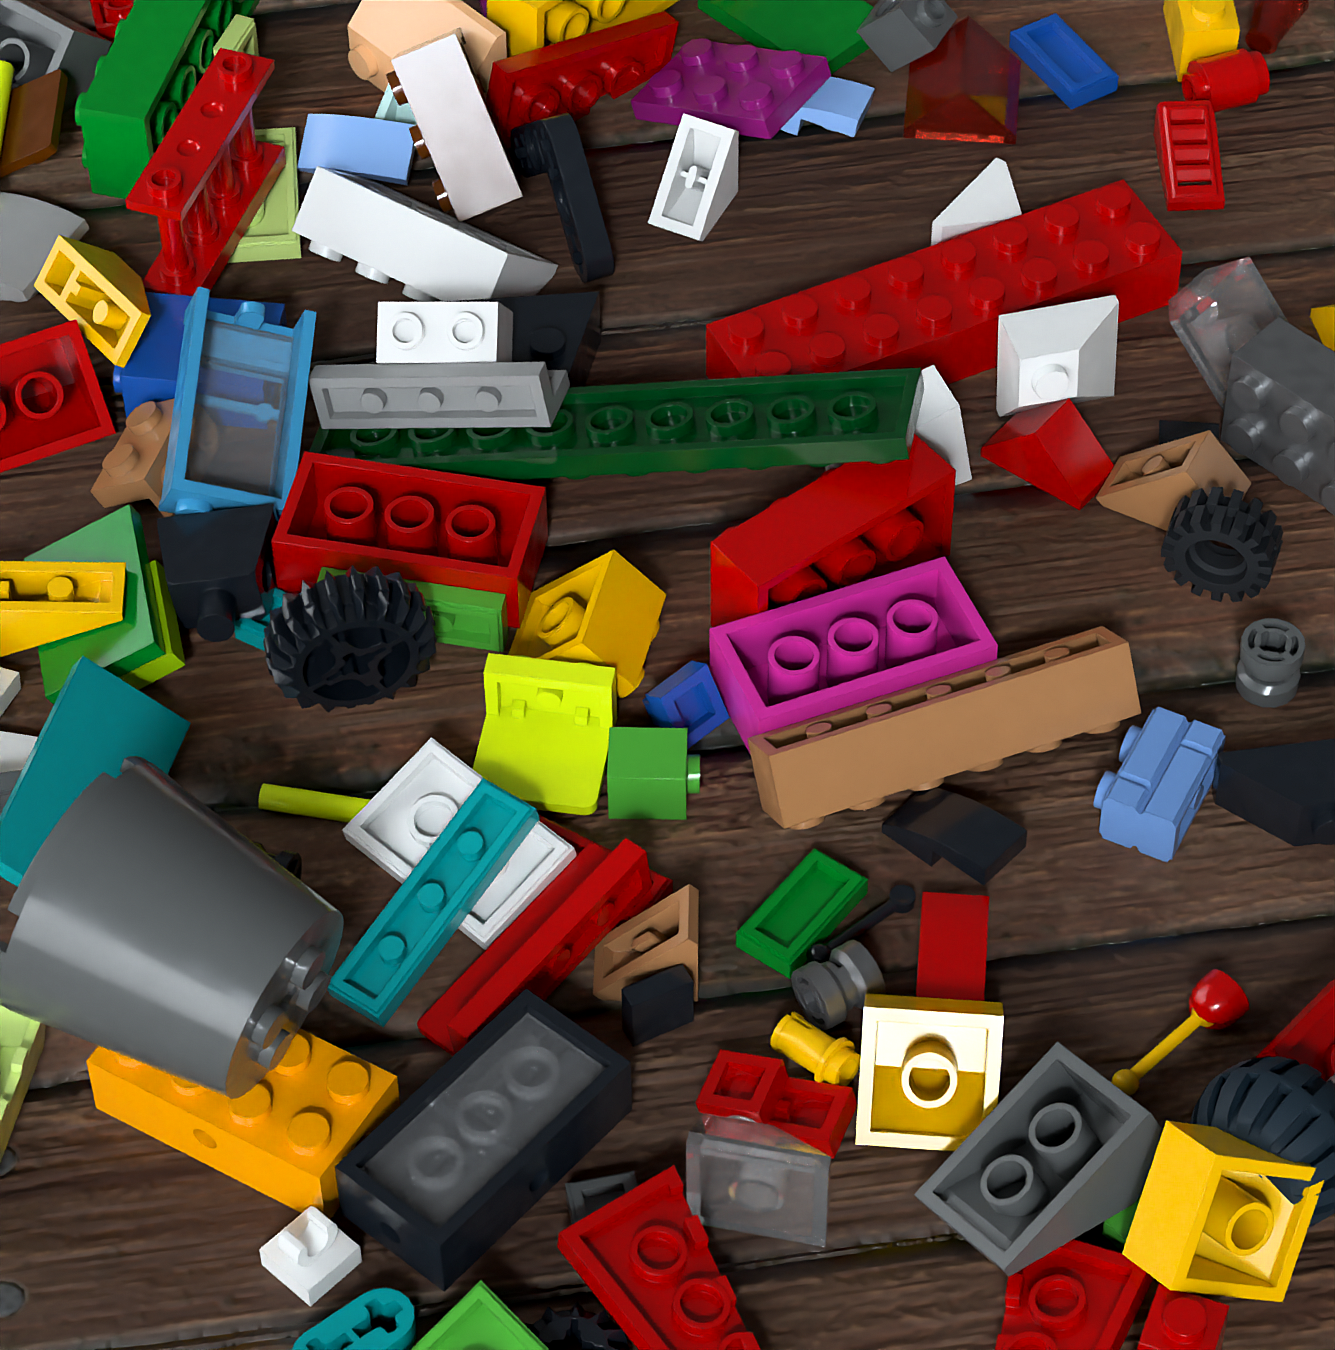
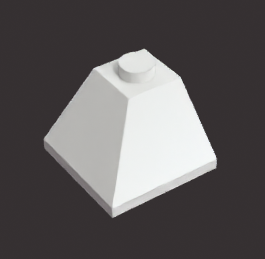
[996,295,1119,417]

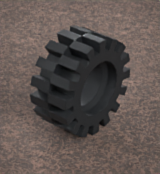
[1161,487,1283,602]

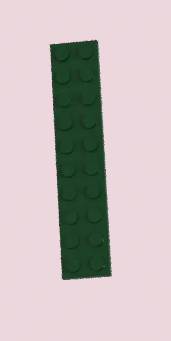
[309,367,924,483]

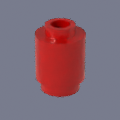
[1182,48,1270,113]

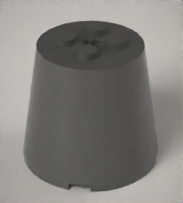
[0,756,343,1099]

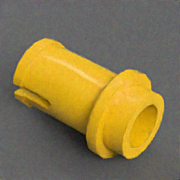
[770,1011,861,1086]

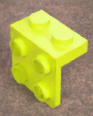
[473,653,617,815]

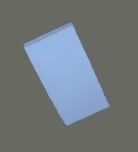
[780,77,875,137]
[297,114,415,186]

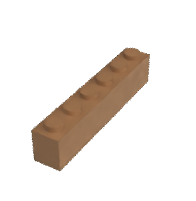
[747,626,1141,830]

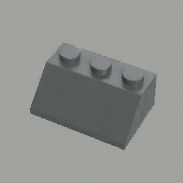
[0,0,112,114]

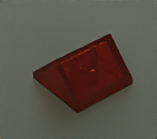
[903,16,1021,144]

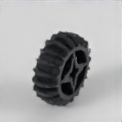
[263,565,437,713]

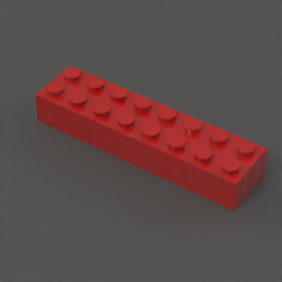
[706,179,1183,385]

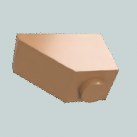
[1096,430,1251,531]

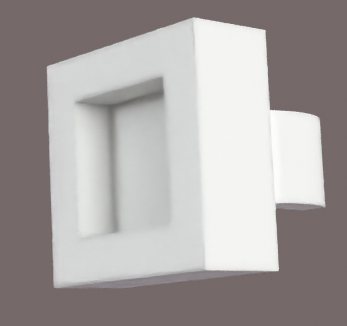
[259,1205,362,1306]

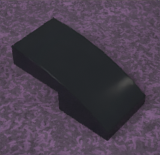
[882,788,1028,886]

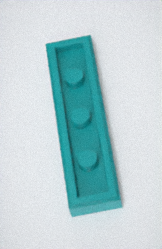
[327,778,540,1027]

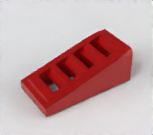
[1154,100,1225,211]

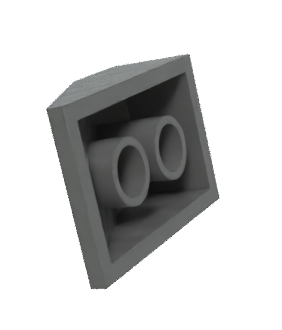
[914,1041,1163,1277]

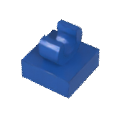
[642,660,730,749]

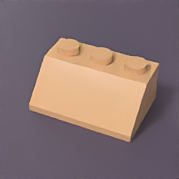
[348,0,507,98]

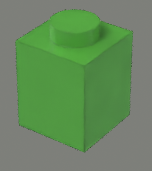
[607,727,700,820]

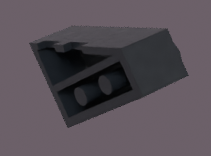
[443,291,601,387]

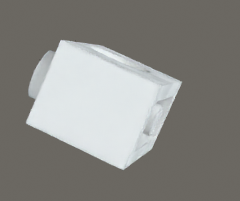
[376,302,513,364]

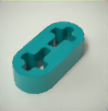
[292,1288,416,1350]

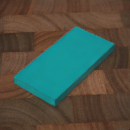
[0,656,191,887]

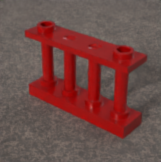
[125,48,286,296]

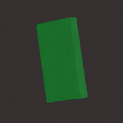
[736,848,868,979]

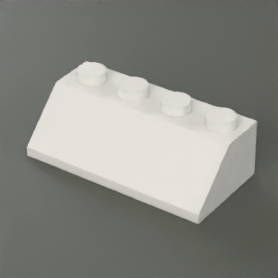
[292,166,558,302]

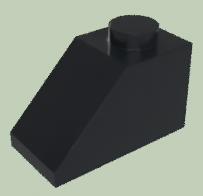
[1212,738,1335,847]

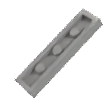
[308,362,570,429]

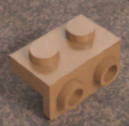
[90,398,223,517]

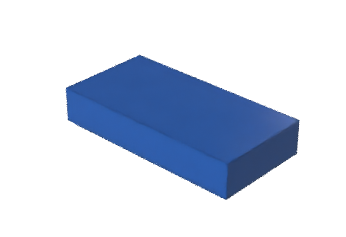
[1009,13,1119,110]

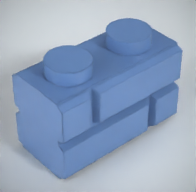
[1093,706,1226,862]

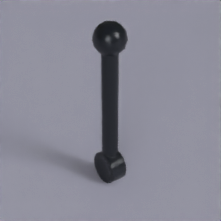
[806,885,916,964]

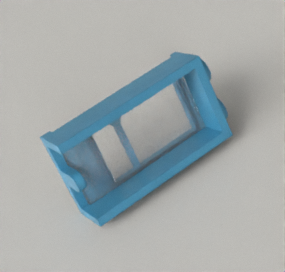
[158,287,317,520]

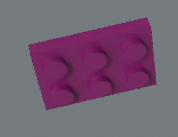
[630,38,831,139]

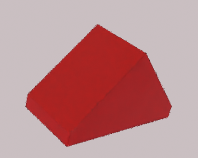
[980,398,1114,510]

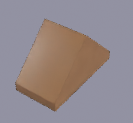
[593,884,699,1002]

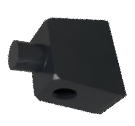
[157,503,279,642]

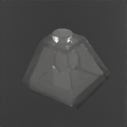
[1168,257,1289,411]
[686,1113,831,1247]

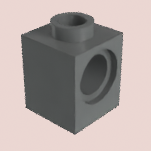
[856,0,958,72]

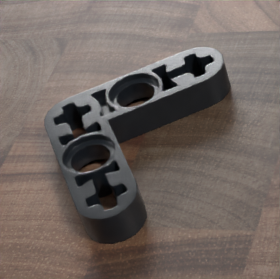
[510,112,615,283]

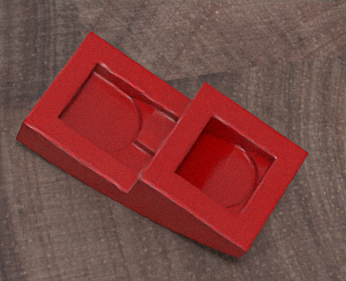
[916,892,989,1001]
[695,1049,858,1159]

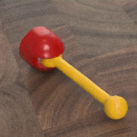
[1111,969,1249,1096]

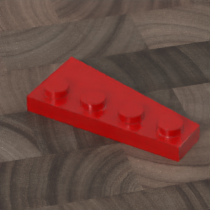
[486,11,679,149]
[995,1239,1153,1350]

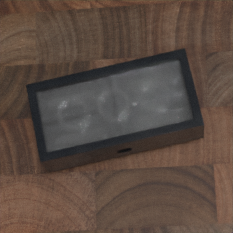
[335,989,632,1292]

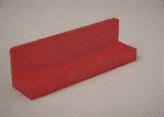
[417,838,652,1056]

